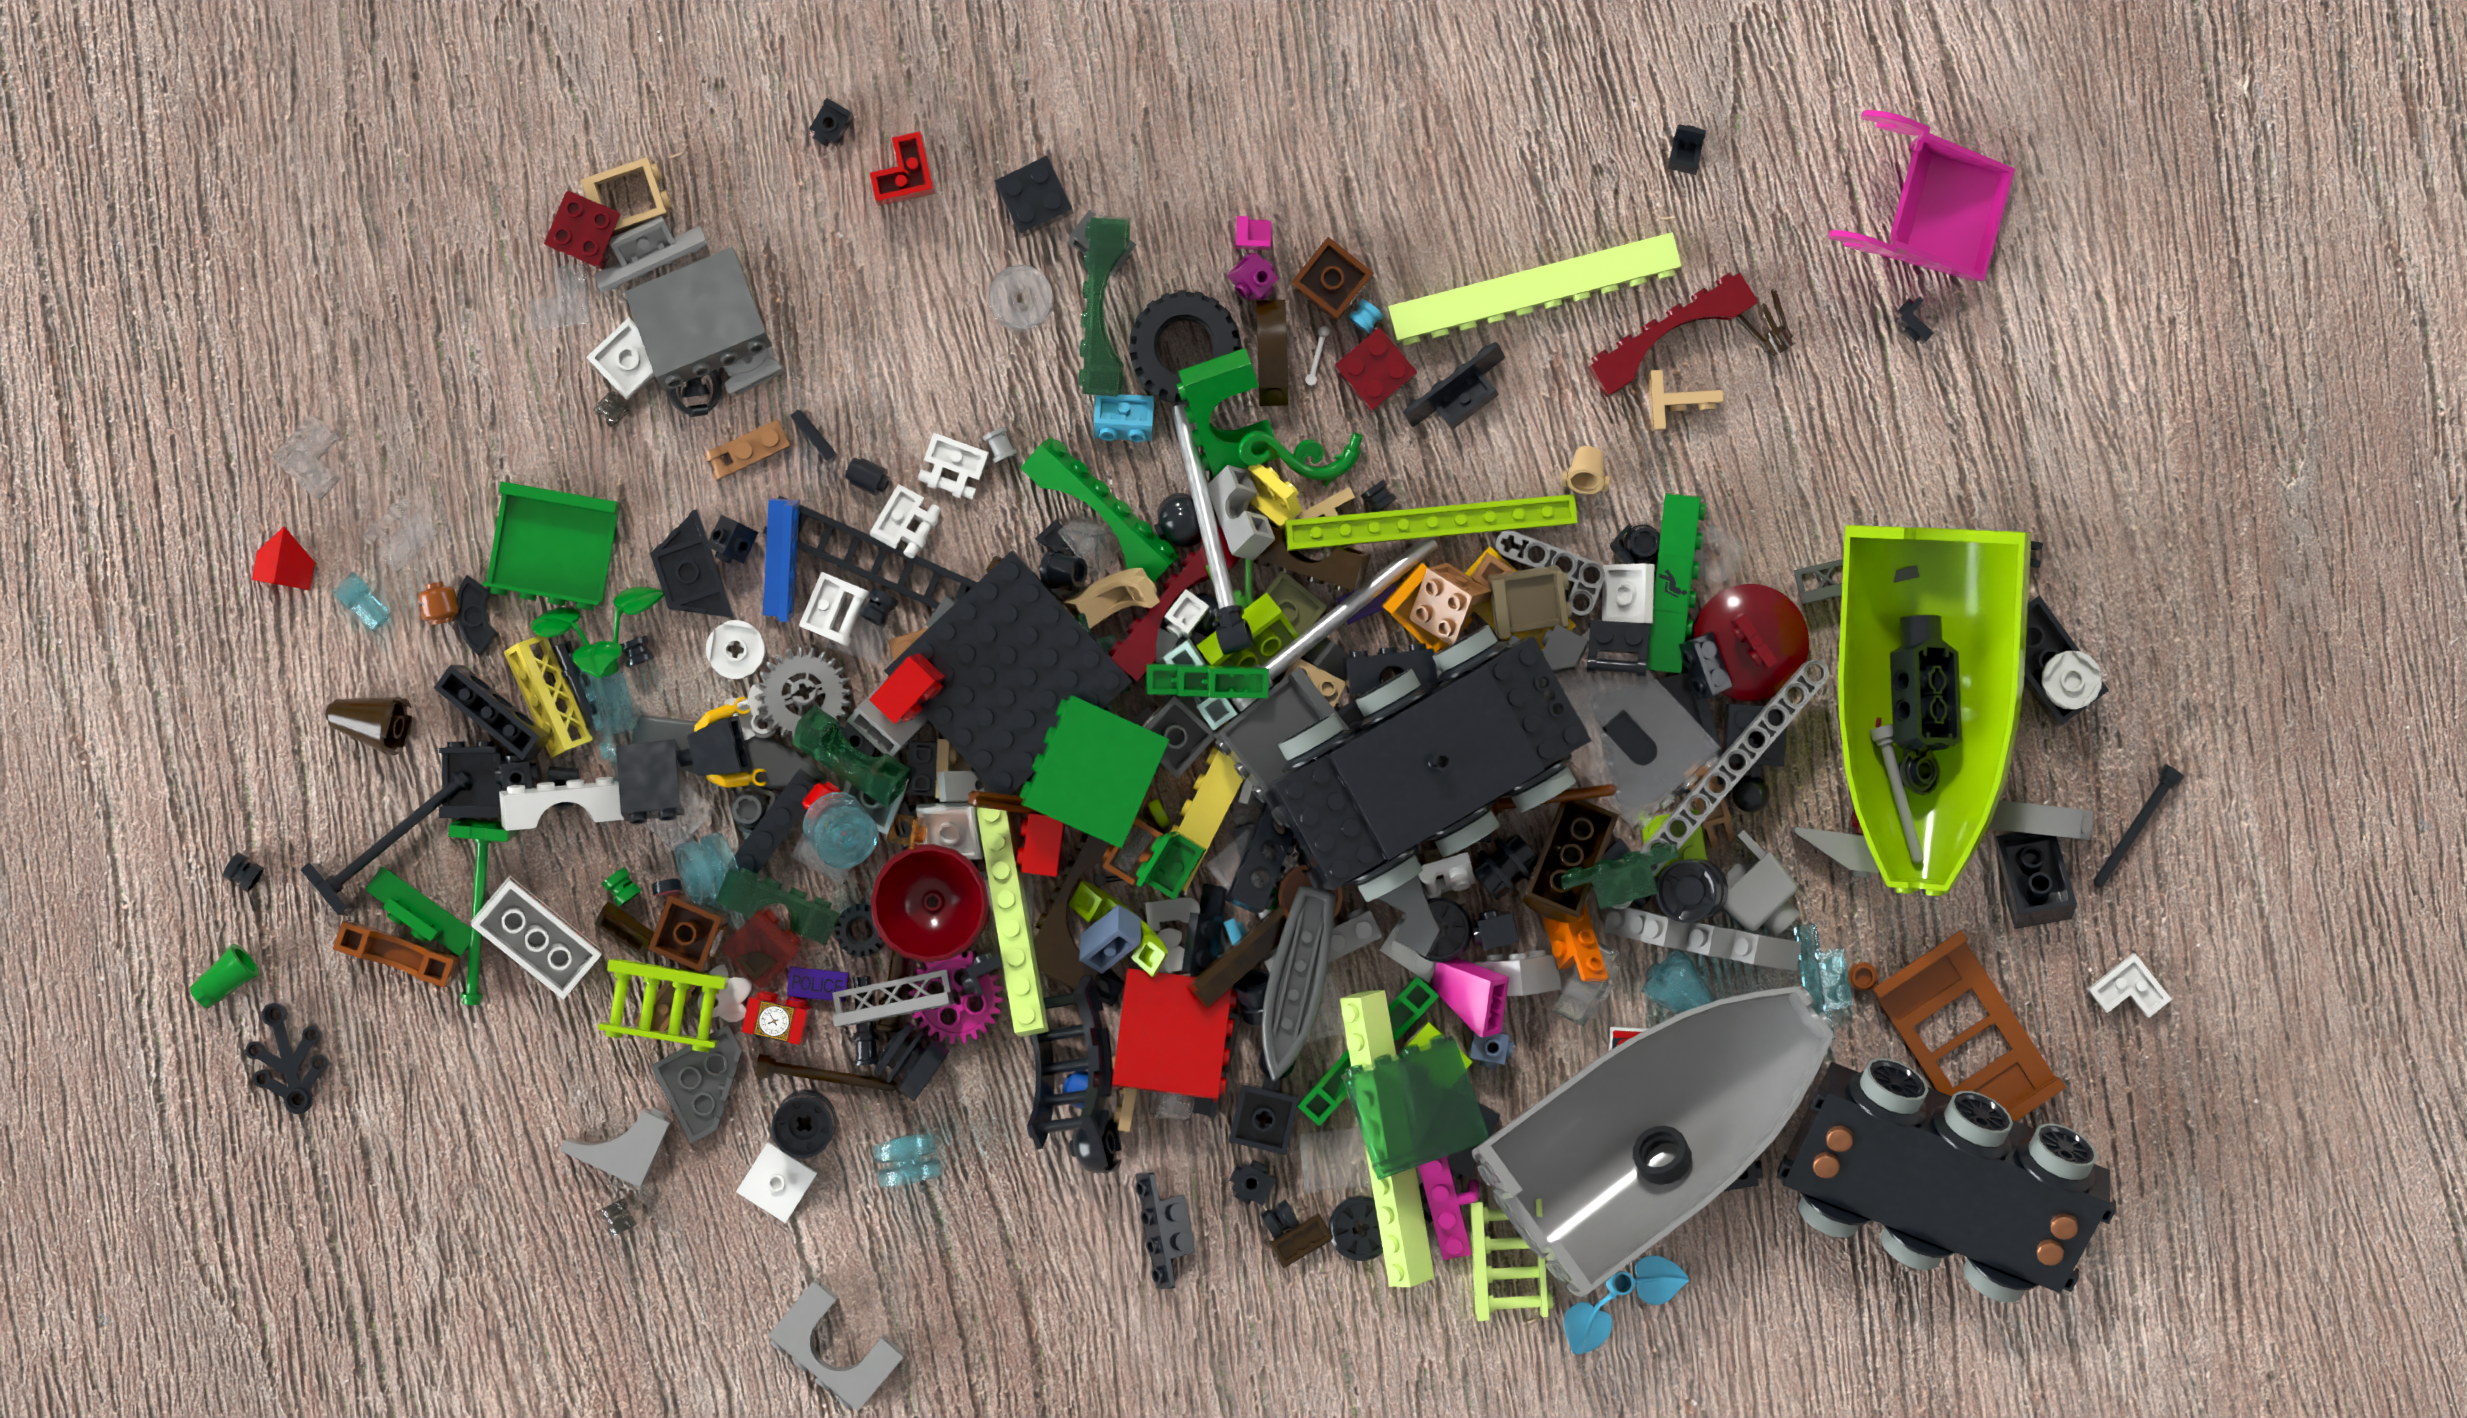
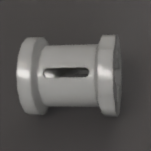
[982,426,1018,464]

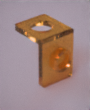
[887,814,927,850]

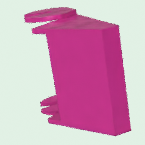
[1828,110,2015,281]

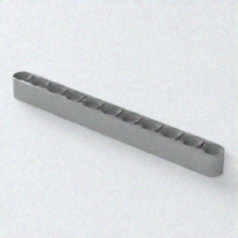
[1604,660,1829,909]

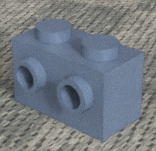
[1079,904,1141,974]

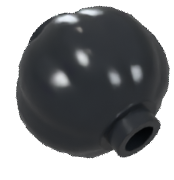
[1154,493,1202,548]

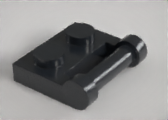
[1587,620,1650,676]

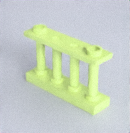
[1469,1199,1553,1321]

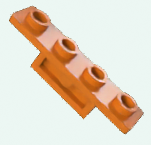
[1542,904,1608,981]

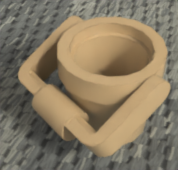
[1562,446,1610,494]

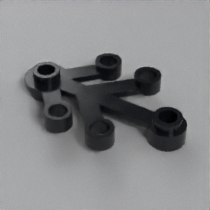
[245,1003,329,1114]

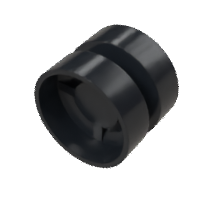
[1656,858,1728,923]

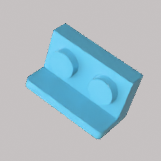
[1094,393,1154,443]

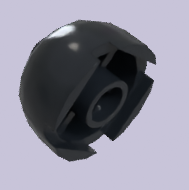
[1069,1114,1122,1173]

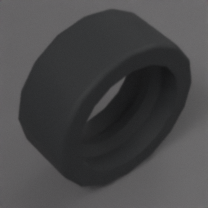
[1632,1125,1692,1185]

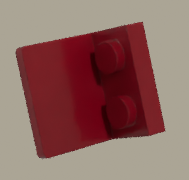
[544,191,621,270]

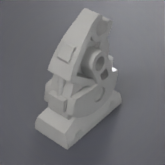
[723,346,785,398]

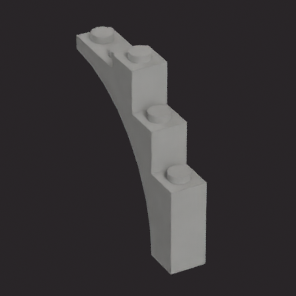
[1604,906,1802,971]

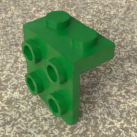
[1136,831,1206,900]

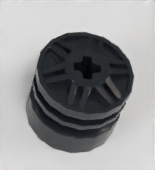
[874,1022,950,1101]
[771,1089,837,1159]

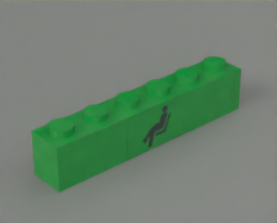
[1647,493,1706,673]

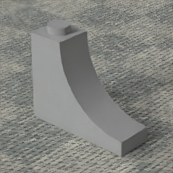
[560,1107,673,1187]

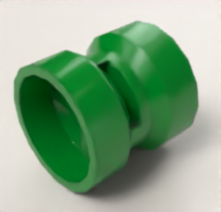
[601,867,642,908]

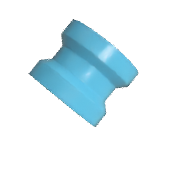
[1347,299,1385,335]

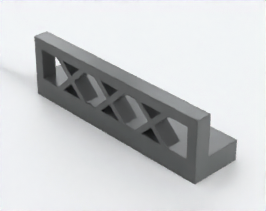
[1793,559,1919,605]

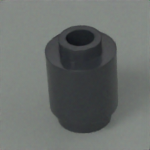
[845,457,891,496]

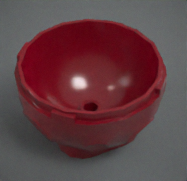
[870,844,990,963]

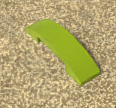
[1068,881,1169,977]

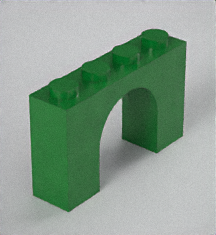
[1176,348,1280,478]

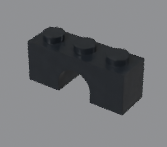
[1343,643,1438,694]

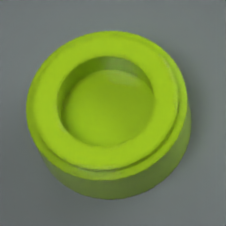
[1148,798,1171,829]

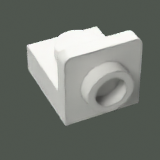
[1164,589,1209,639]

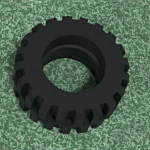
[1129,290,1241,405]

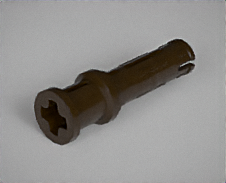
[875,950,909,1032]

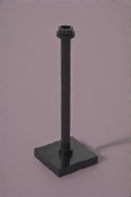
[300,770,472,916]

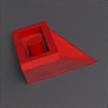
[252,526,316,591]

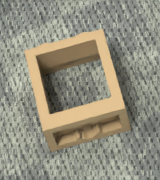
[581,157,672,236]

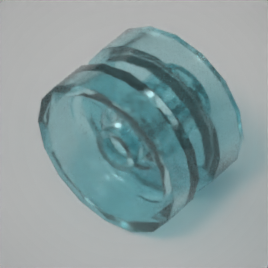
[802,792,878,869]
[675,831,740,906]
[872,1133,943,1188]

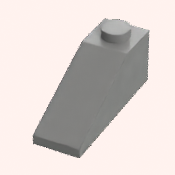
[1791,827,1879,878]

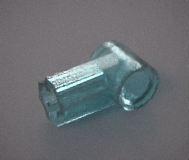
[331,571,391,631]

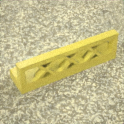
[504,636,593,759]

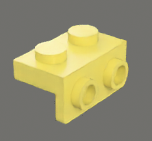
[1248,464,1303,529]

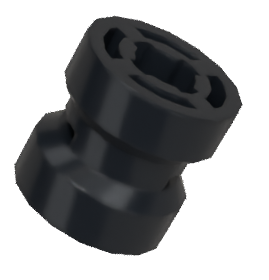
[859,588,899,628]
[222,852,264,892]
[1260,1199,1300,1239]

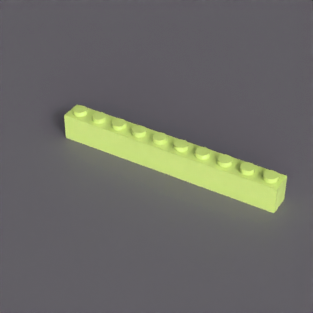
[1387,232,1681,346]
[1340,990,1435,1288]

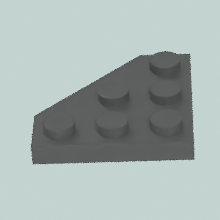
[650,1024,743,1143]

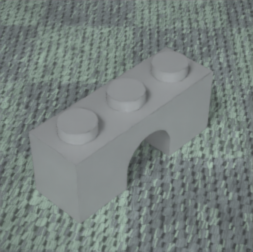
[1207,465,1275,560]

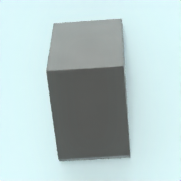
[1302,637,1350,681]

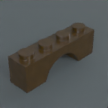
[1253,521,1371,593]

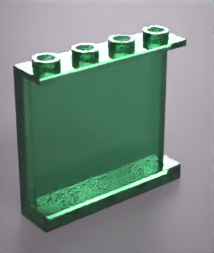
[1340,1034,1489,1180]

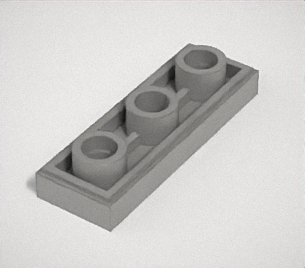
[937,771,1015,802]

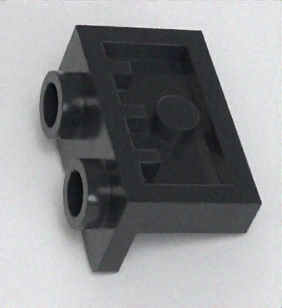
[1679,631,1732,700]

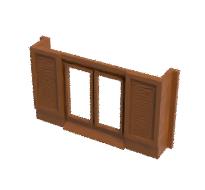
[1871,930,2066,1121]

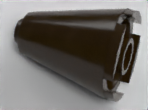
[325,697,412,755]

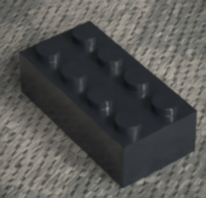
[2024,595,2109,726]

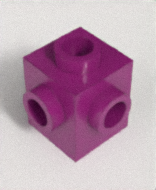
[1226,253,1279,301]

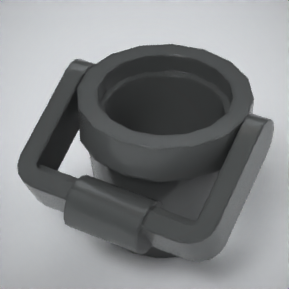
[731,786,779,834]

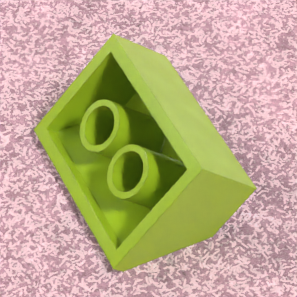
[1197,592,1299,667]

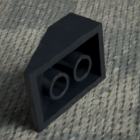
[1996,832,2077,929]

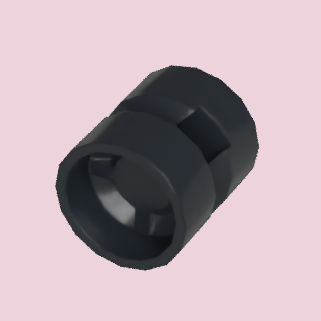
[1234,970,1270,1025]

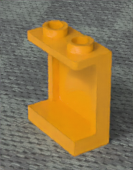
[1381,563,1474,653]

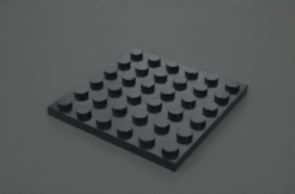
[884,550,1133,795]

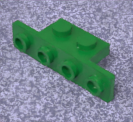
[366,867,471,956]

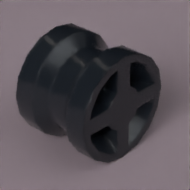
[1360,479,1397,512]
[620,636,654,668]

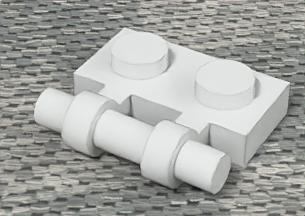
[917,433,989,500]
[870,484,941,558]

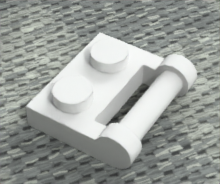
[799,572,871,646]
[1418,852,1476,899]

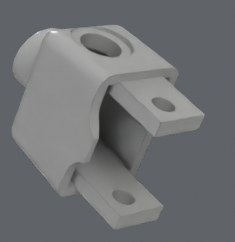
[1722,829,1800,937]

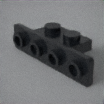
[1403,342,1505,430]
[1182,884,1227,977]
[1135,1172,1195,1289]

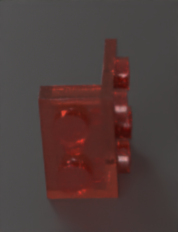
[722,907,803,988]

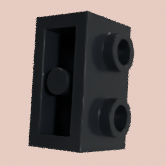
[1472,909,1519,950]

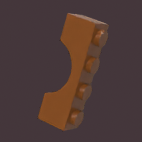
[333,920,460,988]

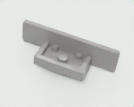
[595,215,707,293]

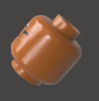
[418,581,459,625]

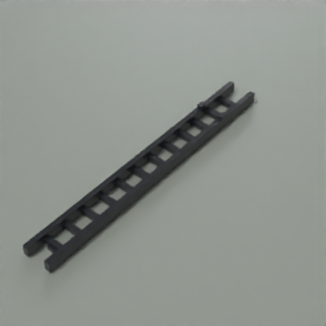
[763,495,1116,649]

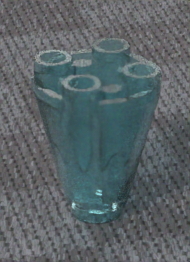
[1642,949,1716,1014]

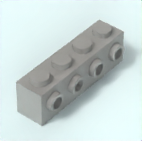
[1264,907,1383,973]

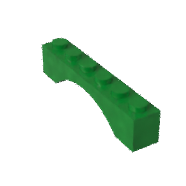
[1020,437,1179,583]
[1297,975,1439,1126]

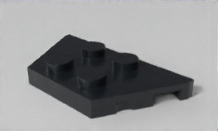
[650,509,734,618]

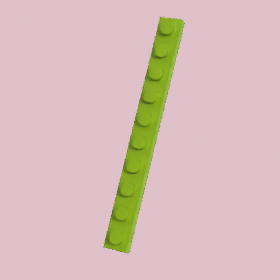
[1284,494,1578,551]

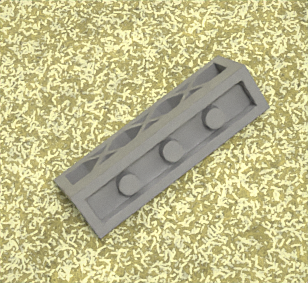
[832,969,954,1028]

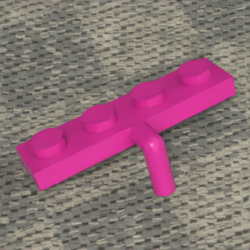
[1416,1145,1479,1260]

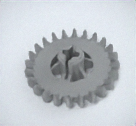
[755,646,852,743]

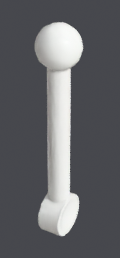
[1305,326,1330,386]

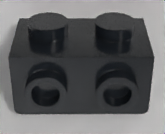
[960,952,1004,999]

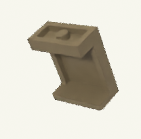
[1488,565,1572,639]

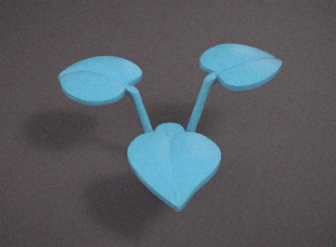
[1563,1255,1689,1354]

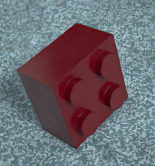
[1334,327,1417,413]

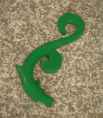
[1238,431,1363,487]

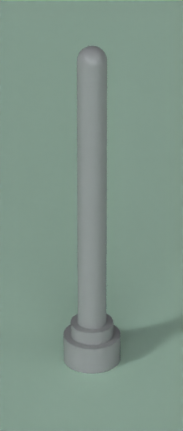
[1870,724,1924,865]

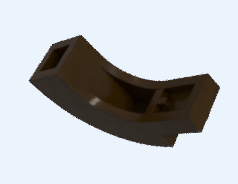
[1256,300,1288,406]

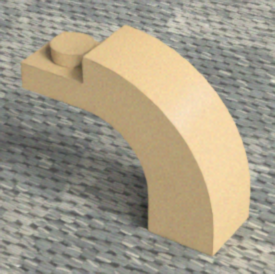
[1064,568,1160,629]

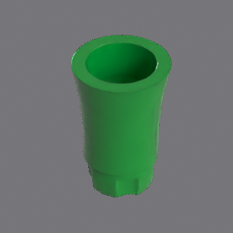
[190,944,260,1009]

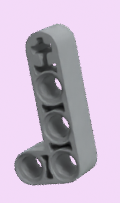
[1494,531,1605,617]

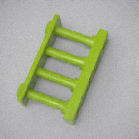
[598,958,729,1052]

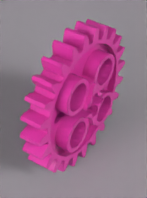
[908,951,1004,1044]

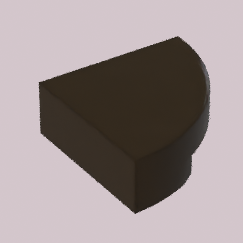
[736,952,778,981]

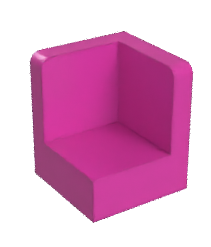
[1236,216,1272,250]

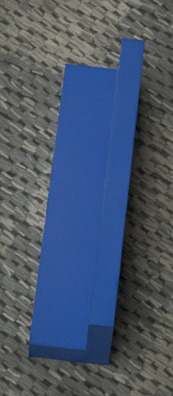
[763,498,800,622]

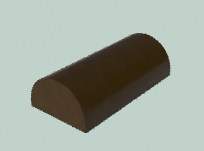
[1523,800,1619,923]

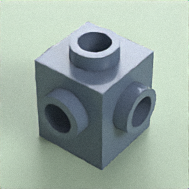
[1468,1027,1514,1068]

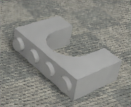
[768,1278,906,1411]

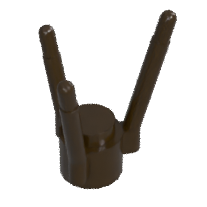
[1735,289,1794,356]

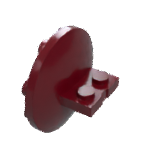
[1691,584,1809,701]

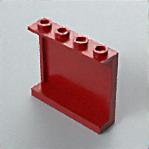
[1112,968,1237,1102]

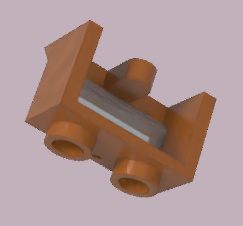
[1102,817,1165,886]

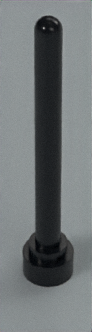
[2093,764,2185,888]

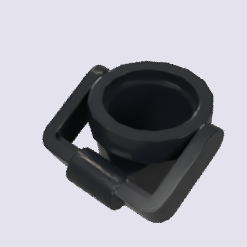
[1610,523,1660,565]
[1040,546,1088,596]

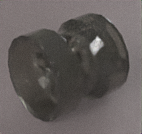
[598,1198,637,1237]

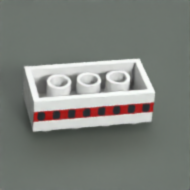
[471,876,602,1000]

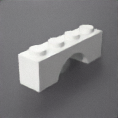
[499,777,624,831]

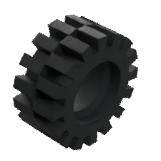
[834,904,885,957]

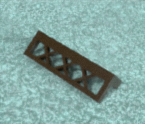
[1187,906,1287,1008]

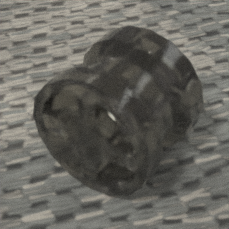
[593,390,631,427]

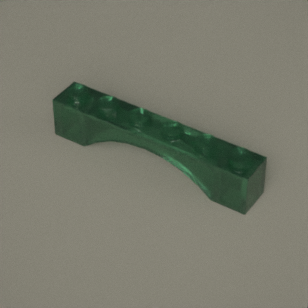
[1078,215,1131,397]

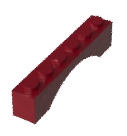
[1588,272,1758,398]
[1108,525,1241,687]

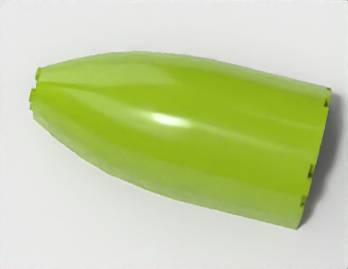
[1838,525,2032,896]

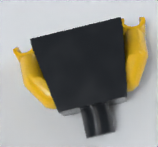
[677,697,767,788]

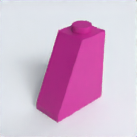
[1433,958,1509,1038]

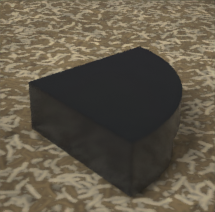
[1035,519,1076,548]

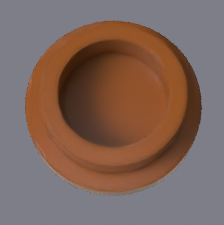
[1847,962,1877,991]

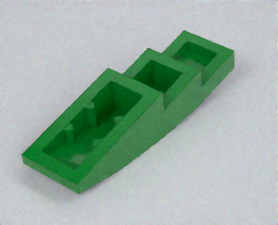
[1146,664,1269,698]

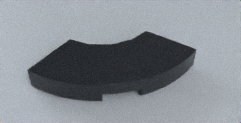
[457,575,498,657]

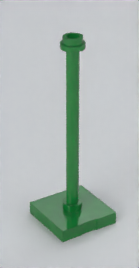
[448,818,518,1005]

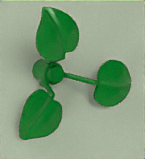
[530,586,664,679]

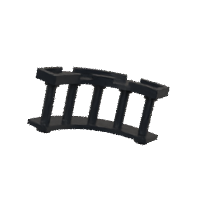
[1027,975,1112,1149]

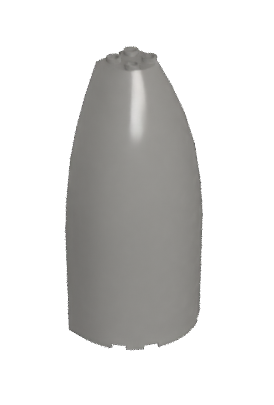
[1472,986,1834,1297]

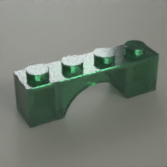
[792,705,910,808]
[715,867,840,945]

